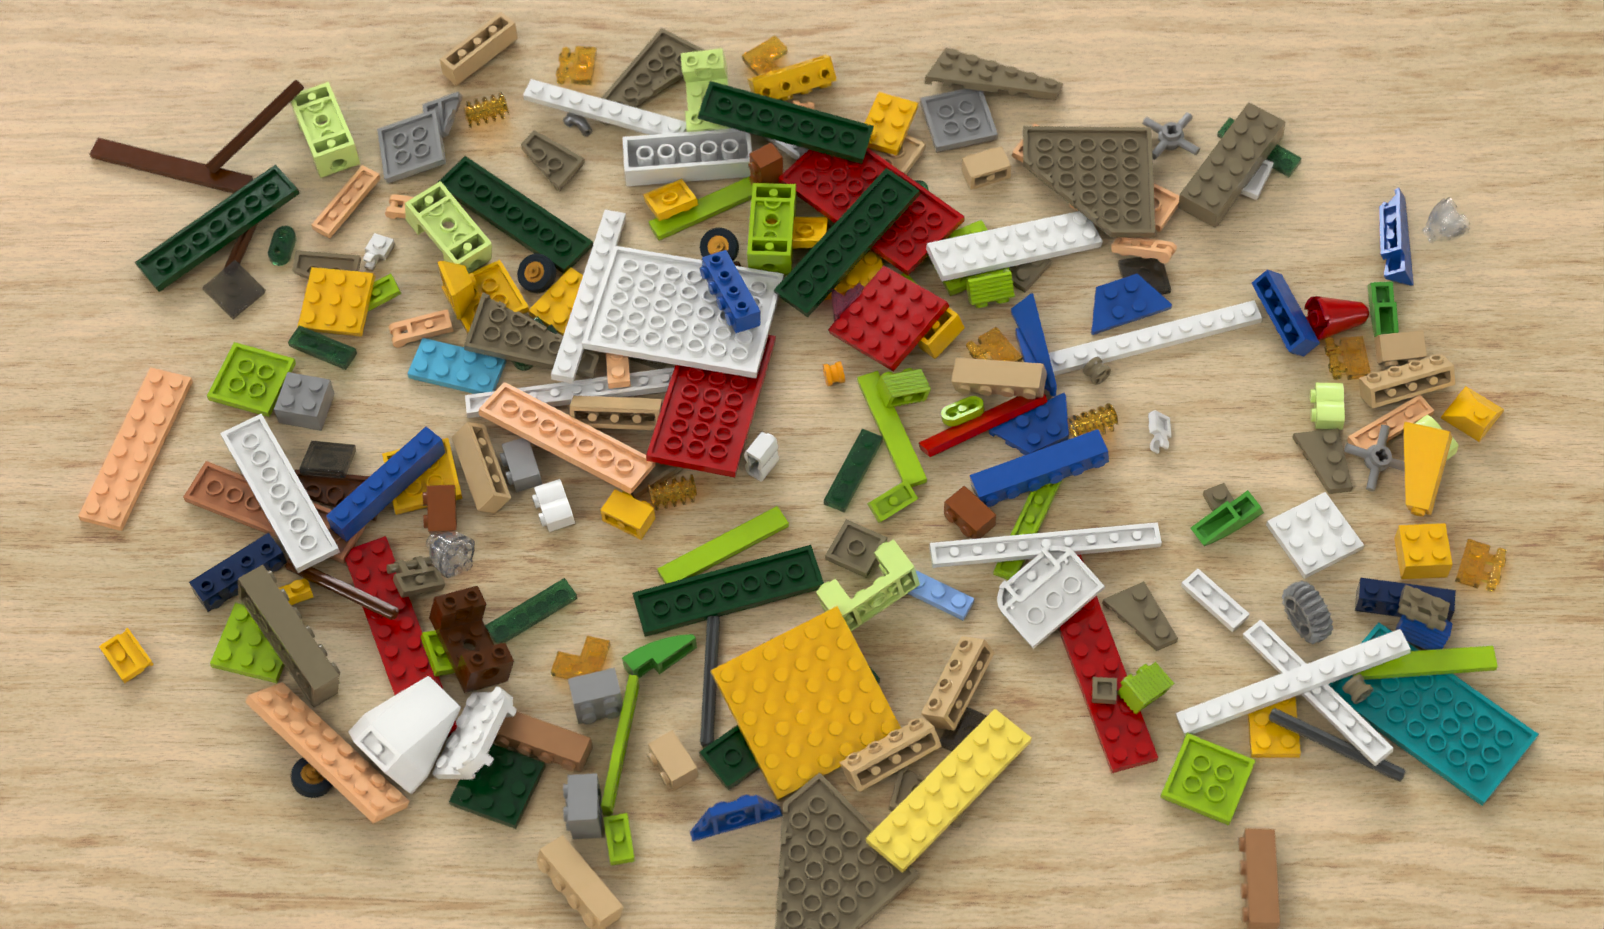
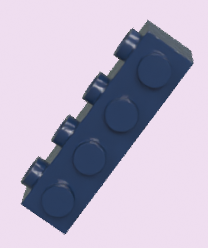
[189,532,287,612]
[1355,577,1456,622]

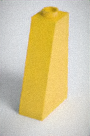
[1403,422,1453,517]

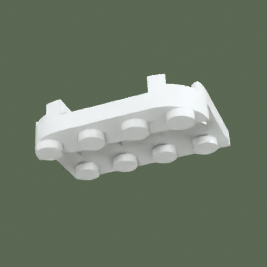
[997,545,1105,649]
[432,686,517,779]

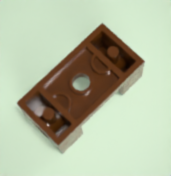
[429,585,514,693]

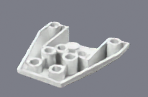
[348,676,461,794]

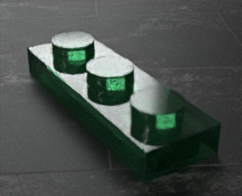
[288,325,357,370]

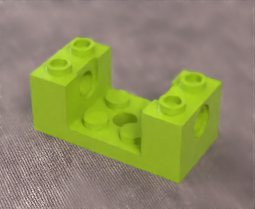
[747,183,797,275]

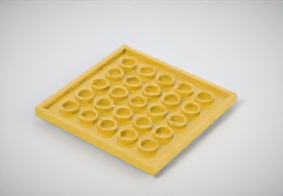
[710,606,901,800]

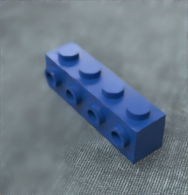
[700,250,761,333]
[1252,270,1320,357]

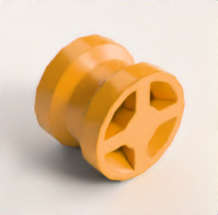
[823,361,845,386]

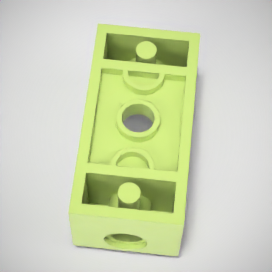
[681,48,732,132]
[291,82,360,178]
[405,181,492,273]
[816,539,920,632]

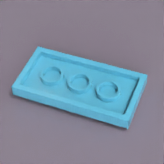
[407,338,506,394]

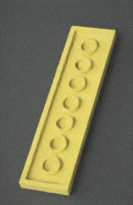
[866,709,1032,873]

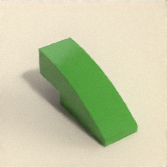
[1367,281,1399,338]
[1190,490,1264,546]
[622,634,697,679]

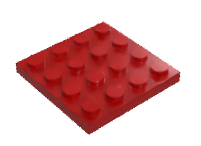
[828,265,950,372]

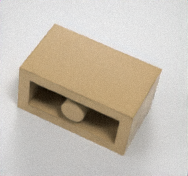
[962,146,1011,190]
[1374,330,1427,367]
[647,730,698,791]

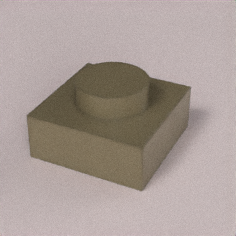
[1203,483,1234,512]
[1092,677,1117,704]

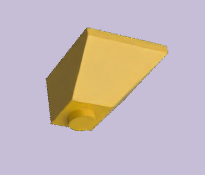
[437,261,477,320]
[1441,386,1504,442]

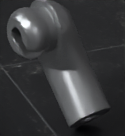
[563,113,592,136]

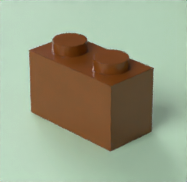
[748,143,783,185]
[423,485,457,534]
[944,486,996,539]

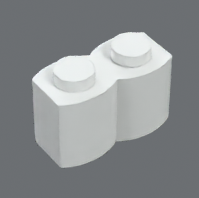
[744,432,779,482]
[532,479,575,532]

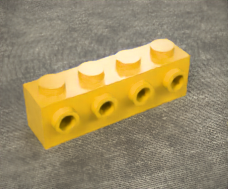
[748,54,837,101]

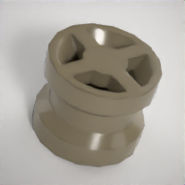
[1083,357,1111,385]
[1342,674,1373,704]

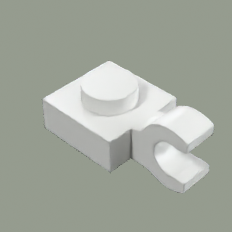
[363,233,395,270]
[1148,410,1171,454]

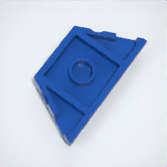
[1091,274,1172,335]
[989,393,1069,455]
[690,795,783,842]

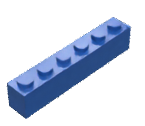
[326,426,446,542]
[970,429,1109,507]

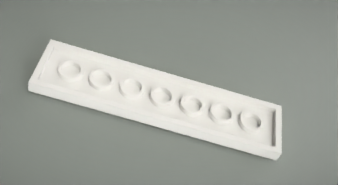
[926,211,1103,281]
[220,414,340,573]

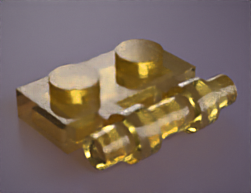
[556,46,597,85]
[966,327,1022,362]
[1324,336,1371,380]
[1455,539,1506,592]

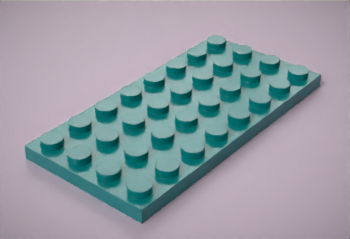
[1328,622,1539,806]

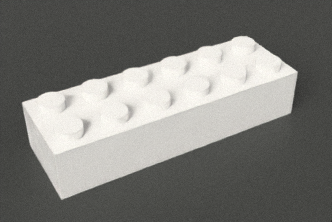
[623,128,752,186]

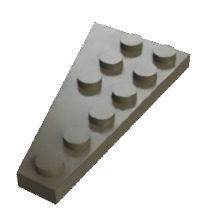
[600,28,704,125]
[924,48,1063,100]
[464,292,599,379]

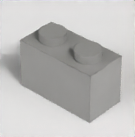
[500,438,542,492]

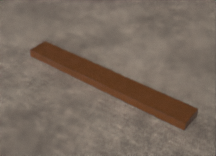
[89,138,253,193]

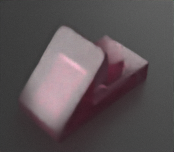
[831,283,866,322]

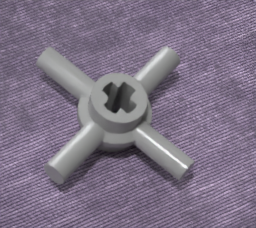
[1142,113,1200,160]
[1344,425,1405,491]

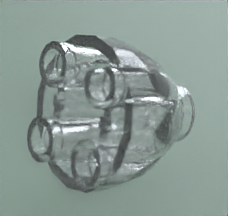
[1422,197,1470,243]
[426,531,475,578]

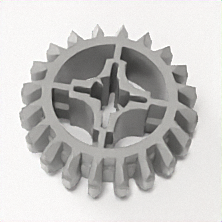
[1282,581,1333,644]

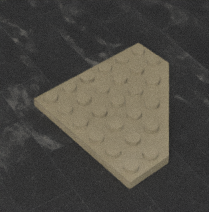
[1023,126,1155,238]
[775,772,919,929]

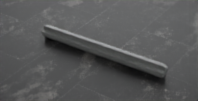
[700,616,720,747]
[1269,708,1405,782]

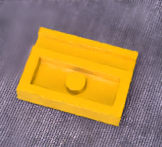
[99,628,154,684]

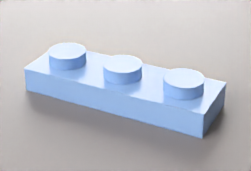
[907,571,974,621]

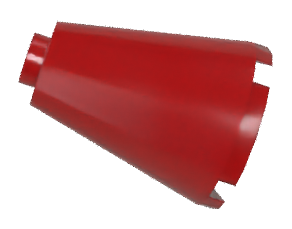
[1304,296,1369,340]

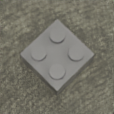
[274,372,335,431]
[568,668,623,724]
[563,773,602,839]

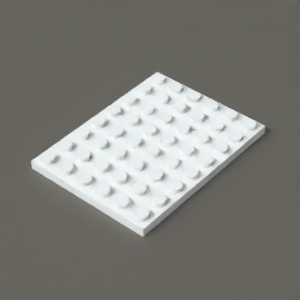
[582,246,784,378]

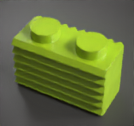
[965,269,1015,308]
[876,368,931,408]
[1117,662,1175,714]

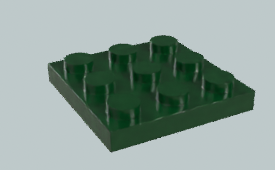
[449,744,546,829]

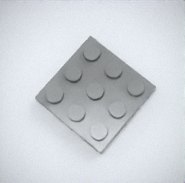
[920,89,998,152]
[377,109,446,183]

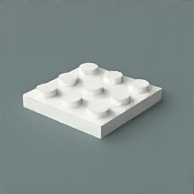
[1266,492,1364,579]

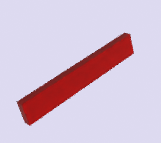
[918,394,1048,457]

